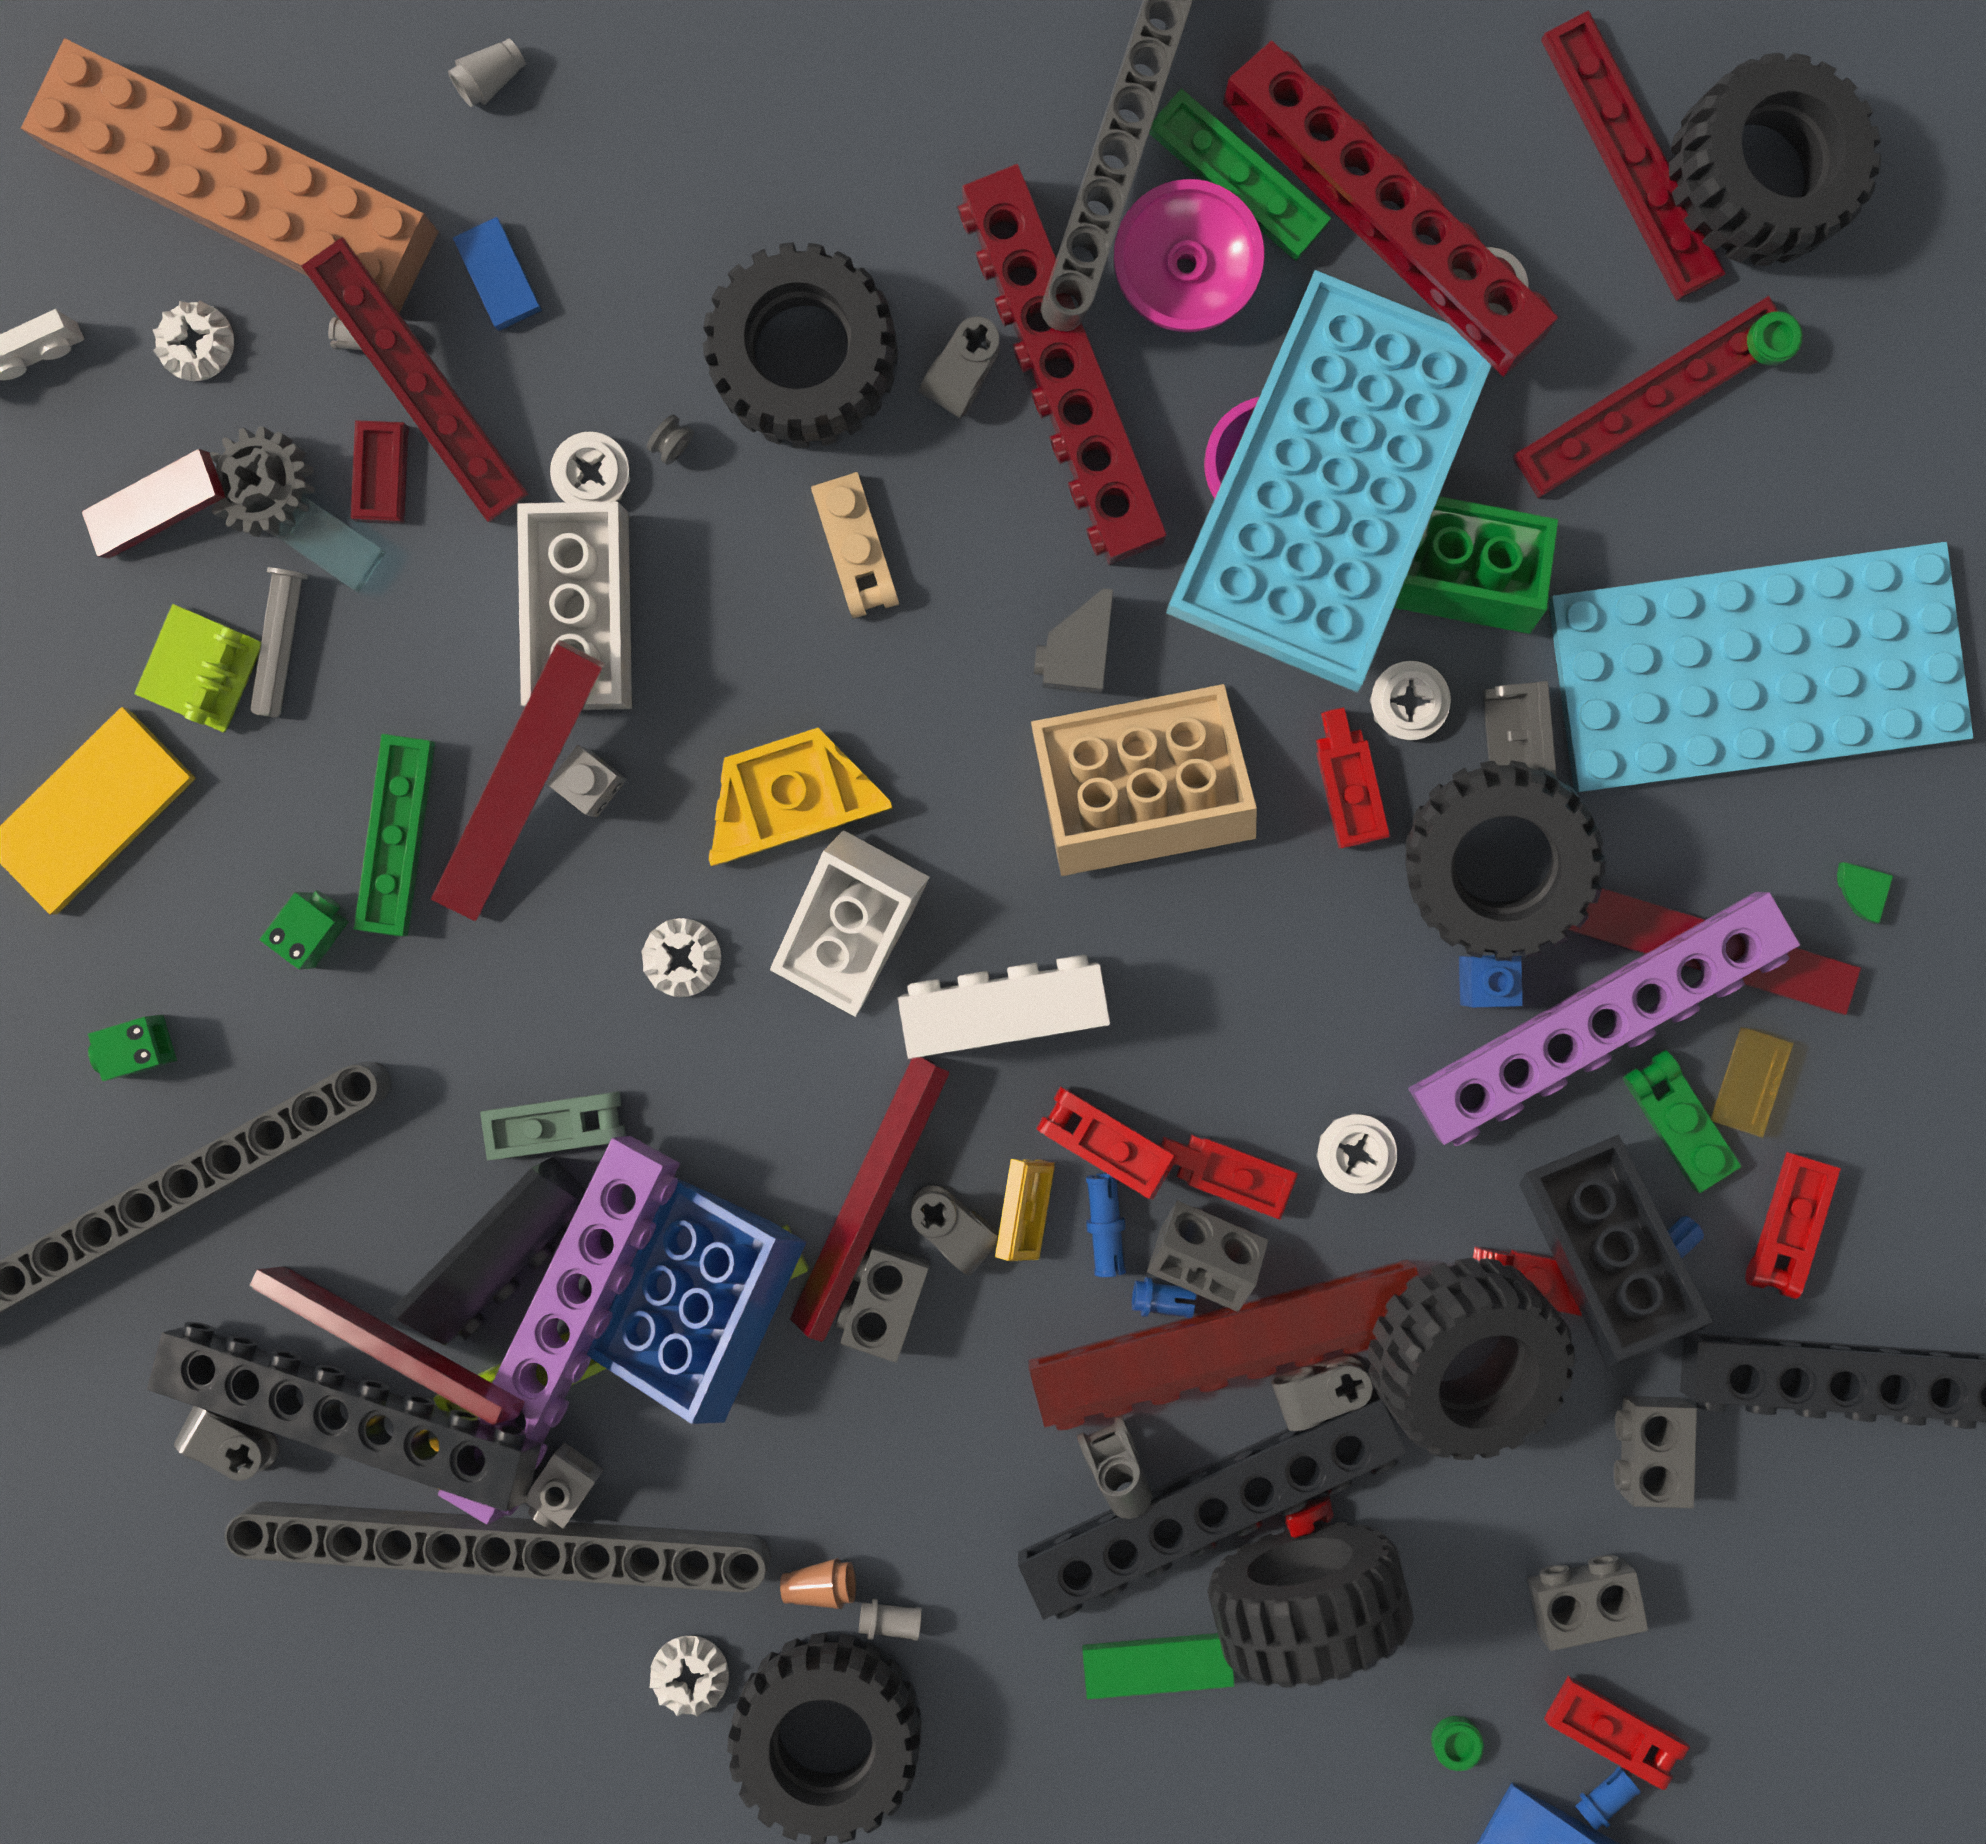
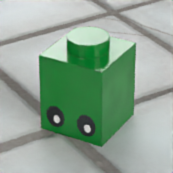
[259,890,349,970]
[88,1014,177,1081]

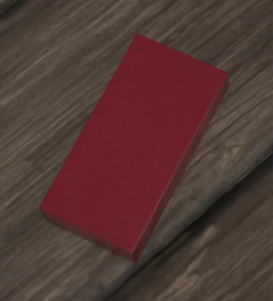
[351,420,409,524]

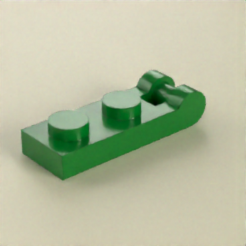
[1623,1050,1741,1193]

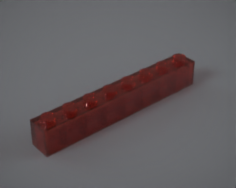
[1029,1259,1419,1430]

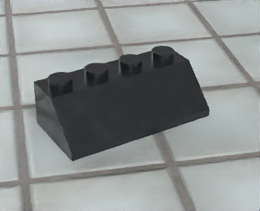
[389,1157,586,1345]

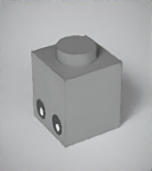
[547,745,627,818]

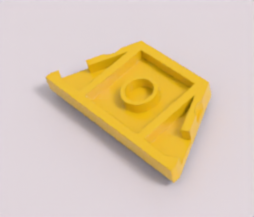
[709,728,893,867]

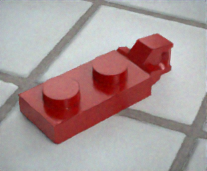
[1316,707,1389,849]
[1160,1135,1298,1220]

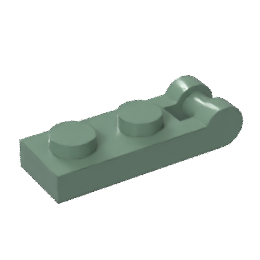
[480,1091,626,1161]

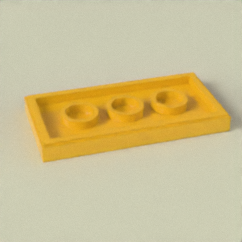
[0,707,196,915]

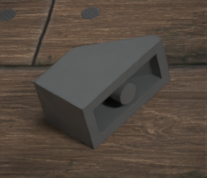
[1034,588,1113,694]

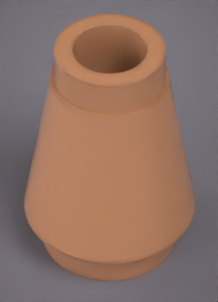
[780,1558,856,1609]

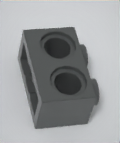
[1147,1200,1268,1312]
[836,1242,930,1363]
[1614,1396,1697,1508]
[1527,1555,1649,1651]

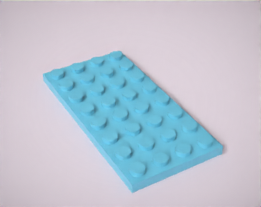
[1166,270,1491,692]
[1548,542,1973,793]

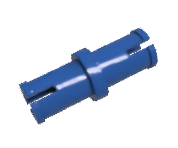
[1086,1173,1126,1277]

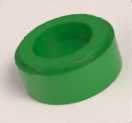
[1747,311,1803,366]
[1431,1716,1484,1771]

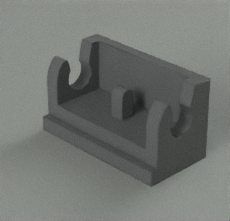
[1483,681,1557,778]

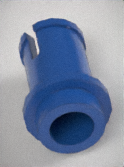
[1132,1277,1196,1319]
[1575,1766,1641,1831]

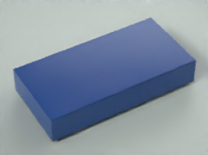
[453,217,542,331]

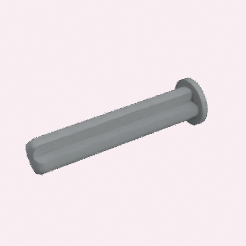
[250,567,308,717]

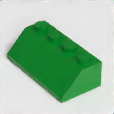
[1393,496,1558,634]

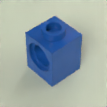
[1459,955,1523,1008]

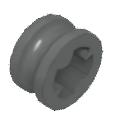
[647,414,694,465]

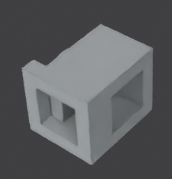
[525,1442,604,1528]

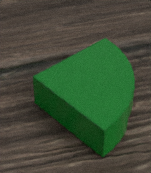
[1837,862,1893,924]

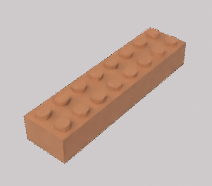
[21,38,439,313]

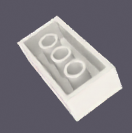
[517,502,632,710]
[898,955,1110,1059]

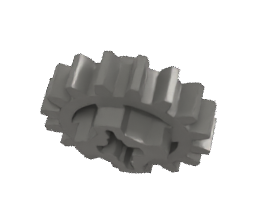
[210,426,315,538]

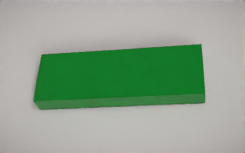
[1082,1633,1234,1700]

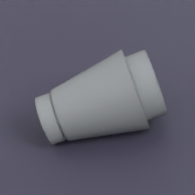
[448,38,526,107]

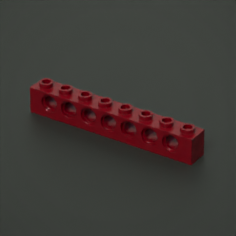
[1223,40,1558,377]
[957,163,1167,565]

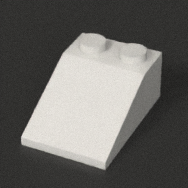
[770,830,930,1017]

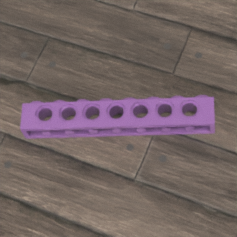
[1408,892,1800,1146]
[438,1136,680,1525]

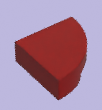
[1284,1496,1334,1538]

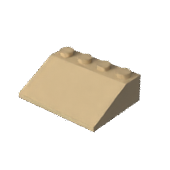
[1031,684,1257,876]

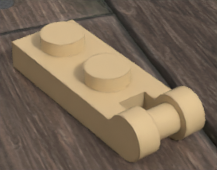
[811,472,899,619]

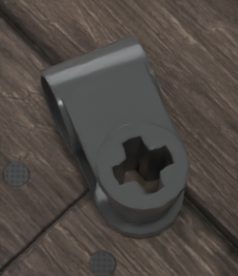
[918,316,1000,419]
[911,1185,999,1276]
[1271,1354,1373,1431]
[174,1406,280,1481]
[1076,1415,1152,1519]

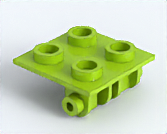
[134,604,261,733]

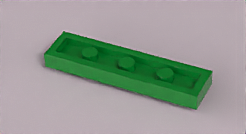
[1149,88,1331,261]
[354,734,435,937]

